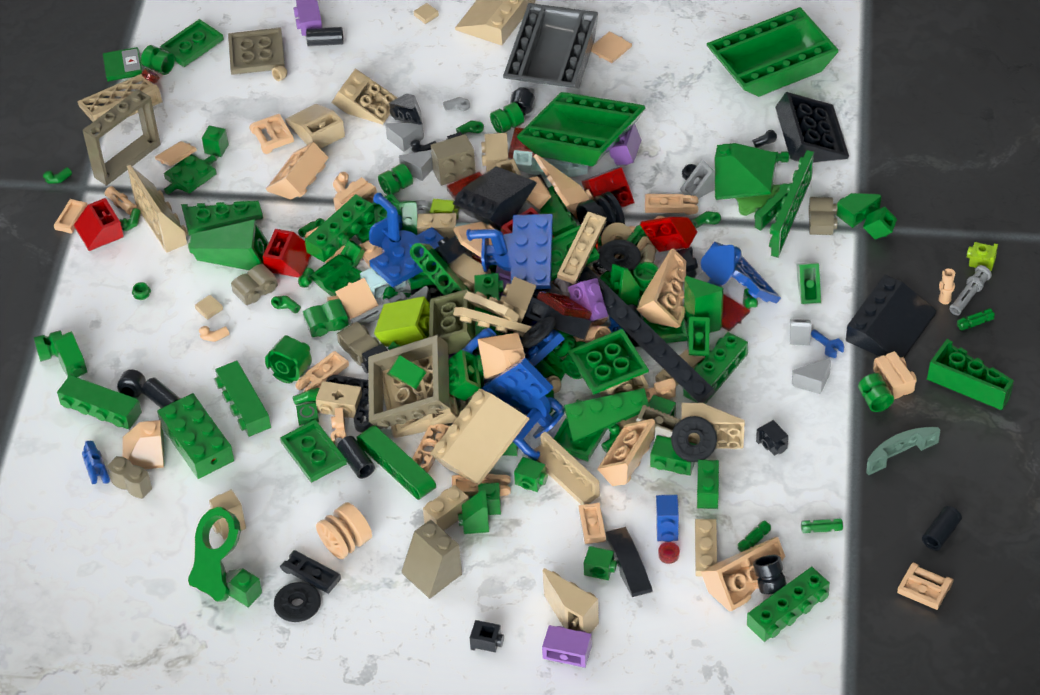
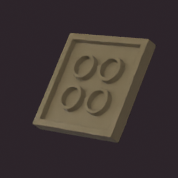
[228,27,285,75]

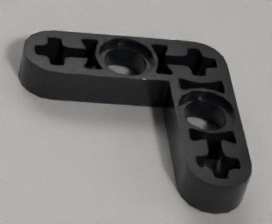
[326,375,373,433]

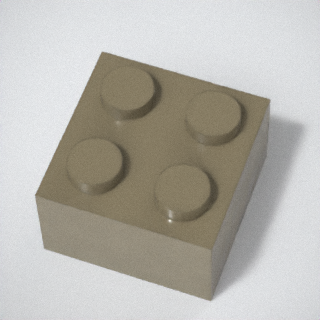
[431,134,476,186]

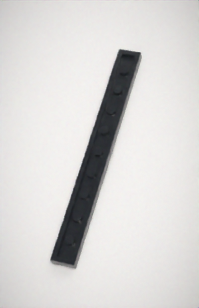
[576,265,716,403]

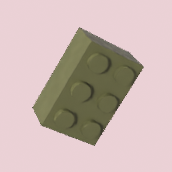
[429,289,476,355]

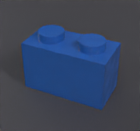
[656,495,679,542]

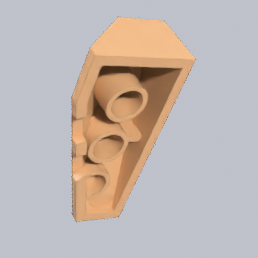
[534,154,594,219]
[637,249,686,328]
[701,537,785,611]

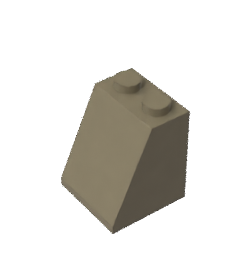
[402,519,462,599]

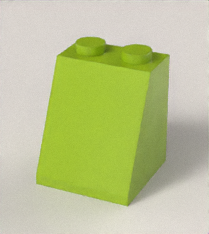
[374,296,430,347]

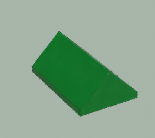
[684,276,723,333]

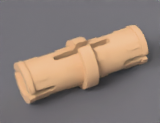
[105,186,137,215]
[939,268,955,304]

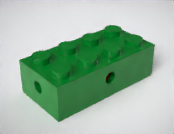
[157,393,234,479]

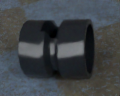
[753,555,787,594]

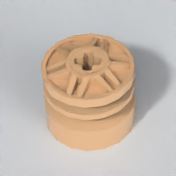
[316,502,372,559]

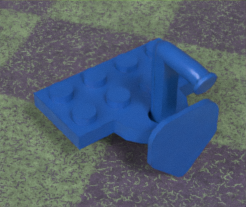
[369,193,444,288]
[466,214,553,289]
[701,242,781,304]
[462,321,564,366]
[481,358,565,461]

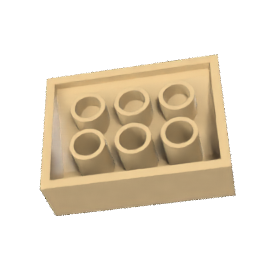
[455,0,535,45]
[127,165,188,253]
[383,358,452,438]
[430,389,529,485]

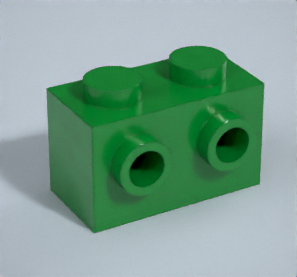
[448,349,481,401]

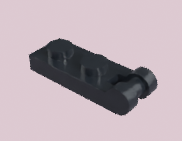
[280,550,341,594]

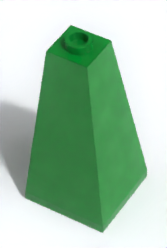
[188,219,269,270]

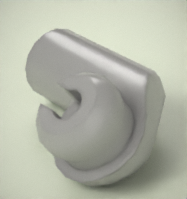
[443,97,470,111]

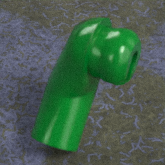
[271,296,301,314]
[293,388,320,405]
[601,424,622,453]

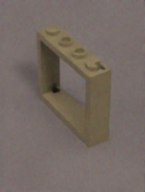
[83,89,161,186]
[368,335,450,429]

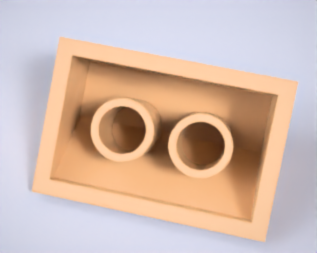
[266,142,329,200]
[597,419,655,486]

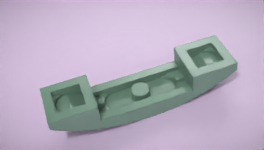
[866,427,940,475]

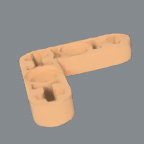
[412,424,450,472]

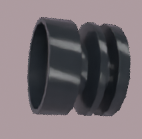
[576,191,625,237]

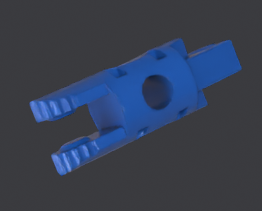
[82,441,110,484]

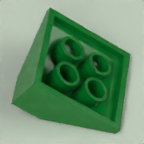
[715,143,777,200]
[567,329,649,395]

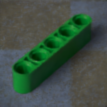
[410,243,472,295]
[356,425,436,500]

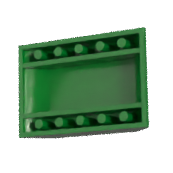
[707,7,838,97]
[517,92,646,167]

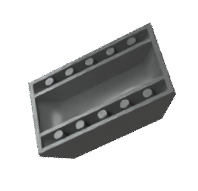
[503,3,598,89]

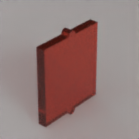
[722,294,750,331]

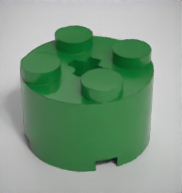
[265,335,312,384]

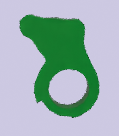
[188,507,241,602]

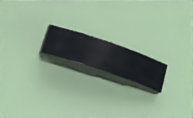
[606,527,653,597]

